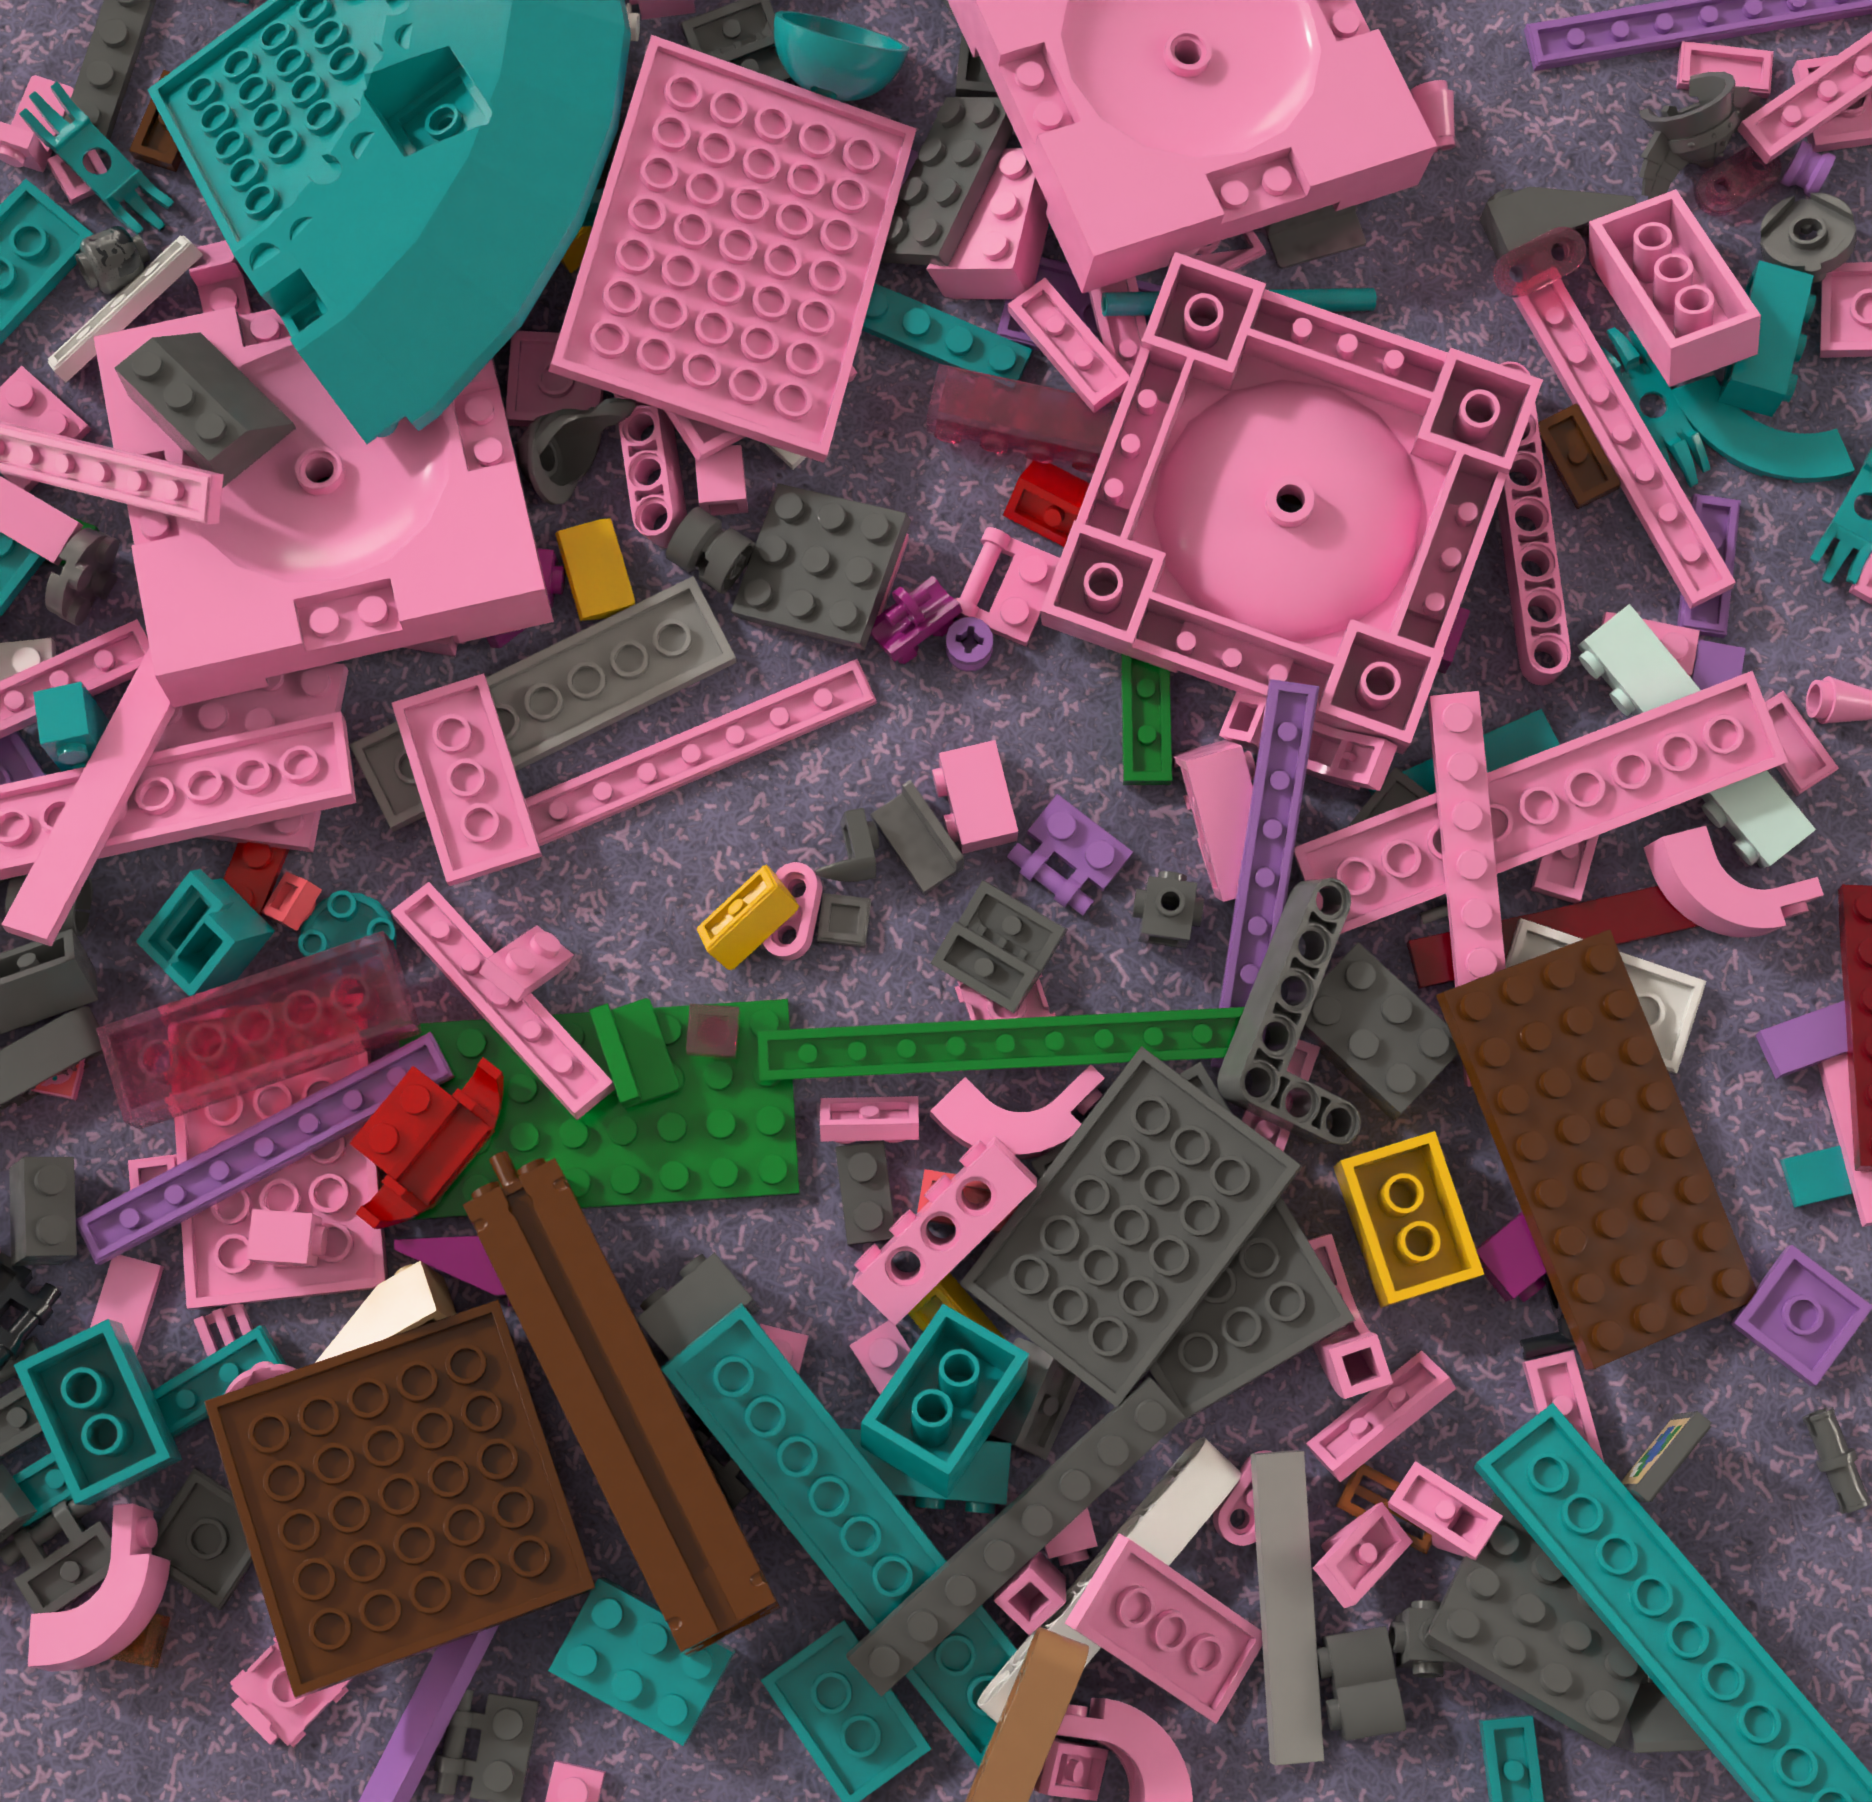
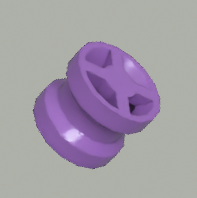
[1780,141,1836,198]
[946,617,993,672]

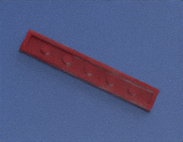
[1407,886,1700,989]

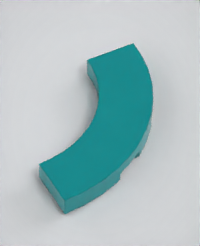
[1671,375,1855,483]

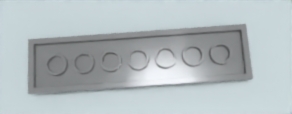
[349,576,737,832]

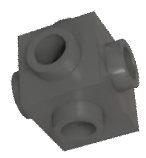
[1132,871,1204,949]
[1389,1600,1464,1678]

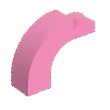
[1219,692,1398,791]
[1643,826,1824,938]
[930,1065,1105,1159]
[1308,1233,1393,1399]
[28,1503,171,1672]
[1056,1698,1193,1802]

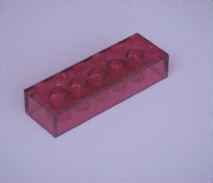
[96,931,422,1130]

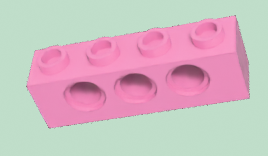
[852,1136,1037,1326]

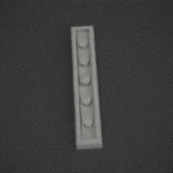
[1250,1450,1324,1766]

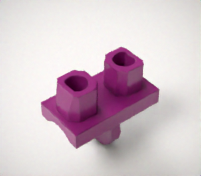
[870,576,963,665]

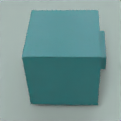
[136,869,275,998]

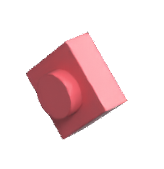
[261,872,322,931]

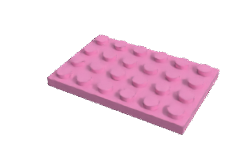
[168,994,388,1310]

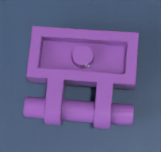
[1007,794,1133,916]

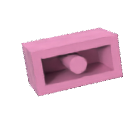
[932,740,1018,854]

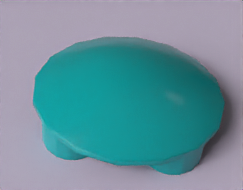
[298,890,397,987]

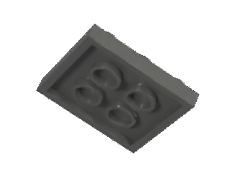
[731,483,911,650]

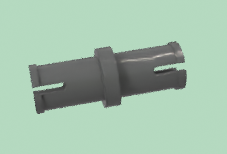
[1802,1407,1872,1514]

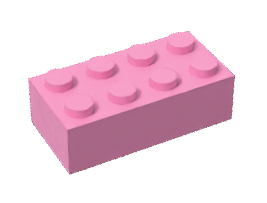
[1589,189,1761,387]

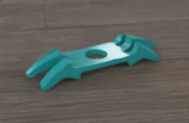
[19,81,174,235]
[1599,327,1710,488]
[1809,447,1872,584]

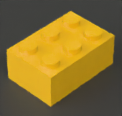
[1333,1131,1484,1308]

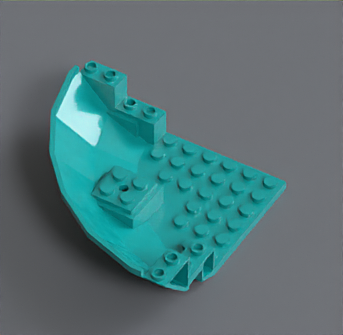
[147,0,631,444]

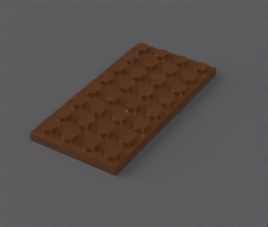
[1436,929,1757,1370]

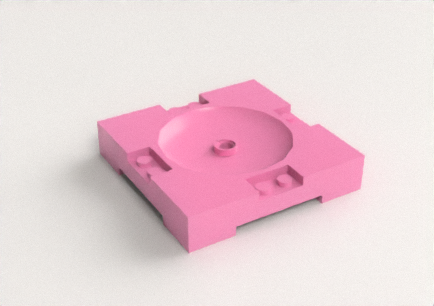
[947,0,1437,294]
[1041,252,1543,755]
[94,306,554,708]

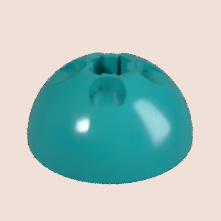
[774,11,909,102]

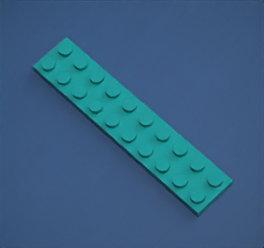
[661,1302,1018,1767]
[1473,1403,1872,1802]

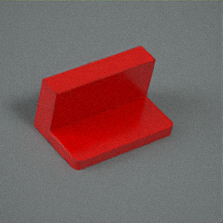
[1003,457,1090,547]

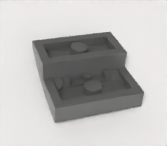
[680,0,791,81]
[930,880,1068,1013]

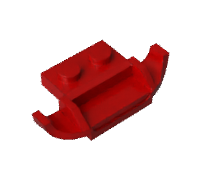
[349,1057,504,1229]

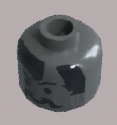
[75,226,150,295]

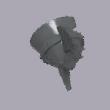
[1639,72,1763,200]

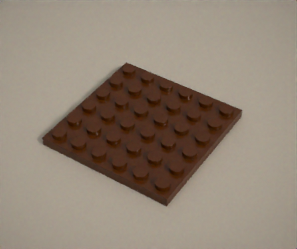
[204,1300,595,1699]

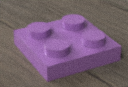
[1730,1245,1872,1386]

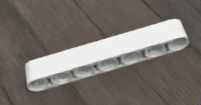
[977,1437,1241,1723]

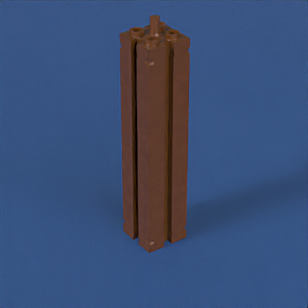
[463,1151,781,1657]

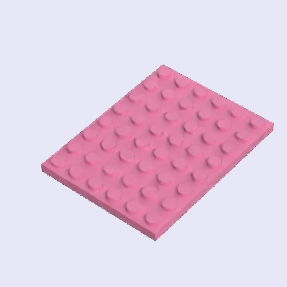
[548,35,917,463]

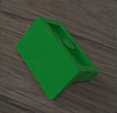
[589,998,680,1109]

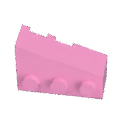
[926,148,1049,299]
[1172,740,1256,902]

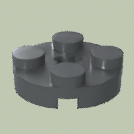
[1760,193,1857,283]

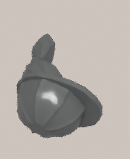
[516,398,636,505]

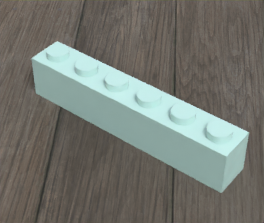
[1577,604,1816,868]

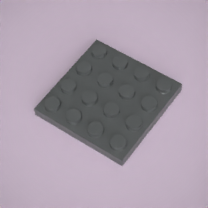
[1423,1493,1645,1750]

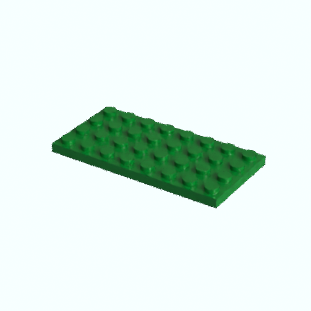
[398,999,800,1221]

